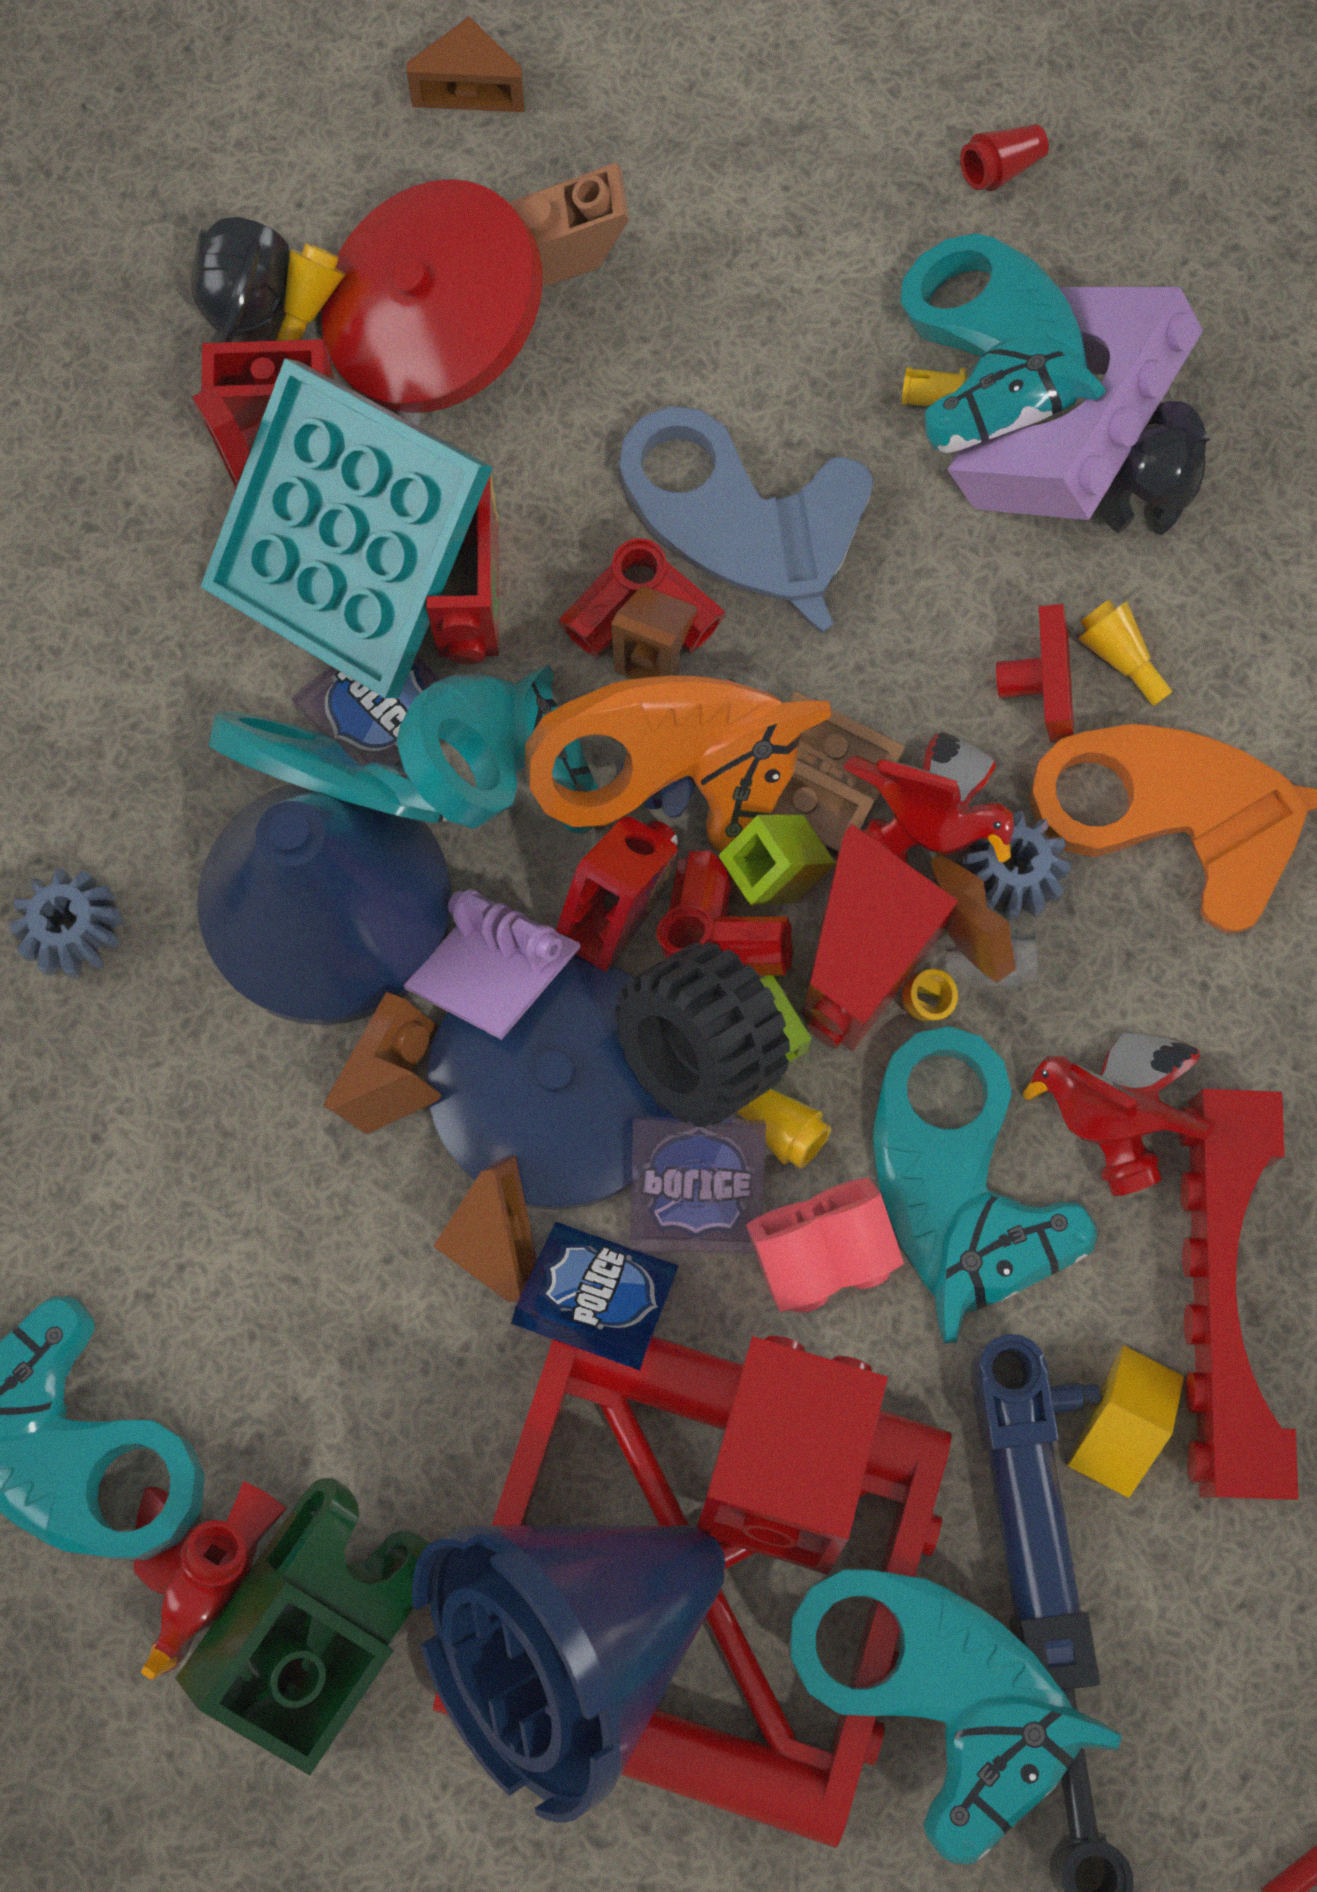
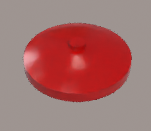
[321,179,543,413]

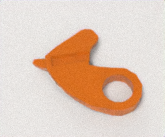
[1028,724,1317,934]

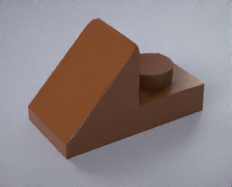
[612,587,697,679]
[323,992,442,1134]

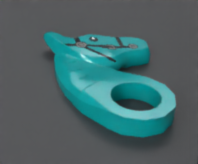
[900,233,1106,453]
[397,665,598,834]
[0,1295,205,1561]
[789,1569,1122,1865]

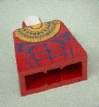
[555,816,679,972]

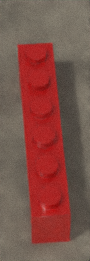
[1178,1089,1299,1501]

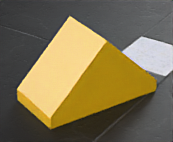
[1066,1345,1184,1498]

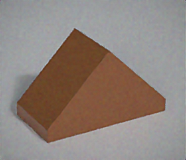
[406,16,525,112]
[433,1155,542,1302]

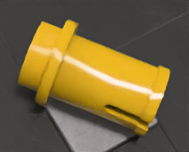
[901,366,969,407]

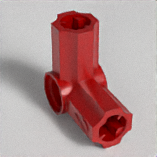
[558,538,725,660]
[656,851,793,975]

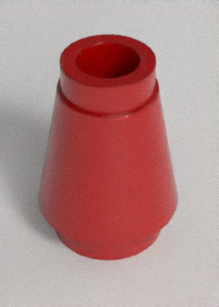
[960,124,1049,191]

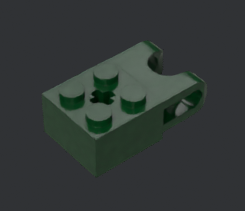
[175,1478,430,1776]

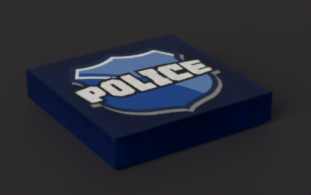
[511,1221,679,1371]

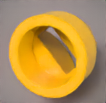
[901,969,958,1022]

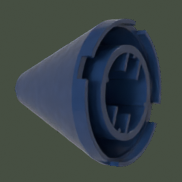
[197,783,452,1025]
[412,1525,725,1823]

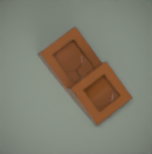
[930,854,1016,983]

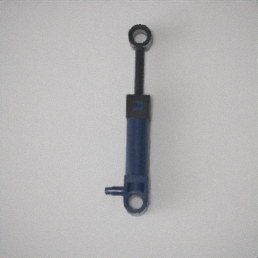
[971,1334,1134,1892]

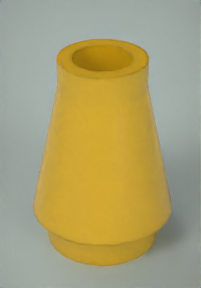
[736,1089,831,1169]

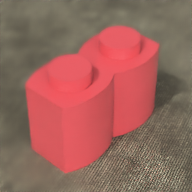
[746,1177,904,1313]

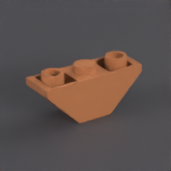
[508,162,629,286]

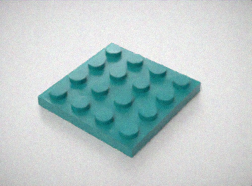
[200,358,493,699]

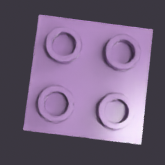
[404,889,581,1040]

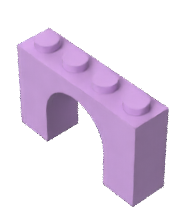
[947,287,1203,520]

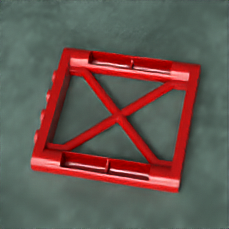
[432,1310,952,1848]

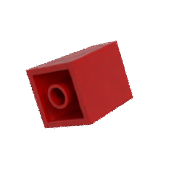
[802,824,958,1052]
[696,1336,888,1575]

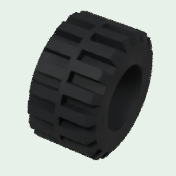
[615,942,790,1127]

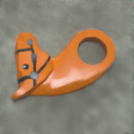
[524,675,832,853]

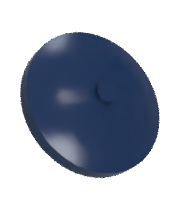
[427,954,679,1210]

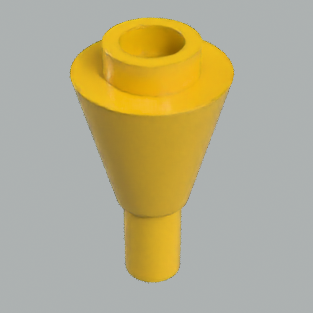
[275,243,346,341]
[1077,599,1173,706]

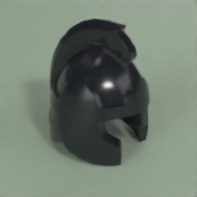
[191,217,290,343]
[1097,401,1211,535]

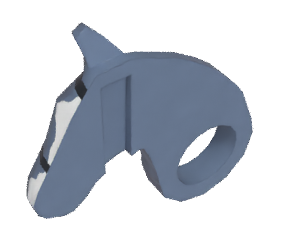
[619,406,874,633]

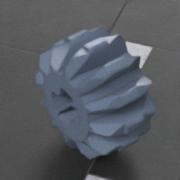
[960,810,1071,921]
[9,868,124,978]

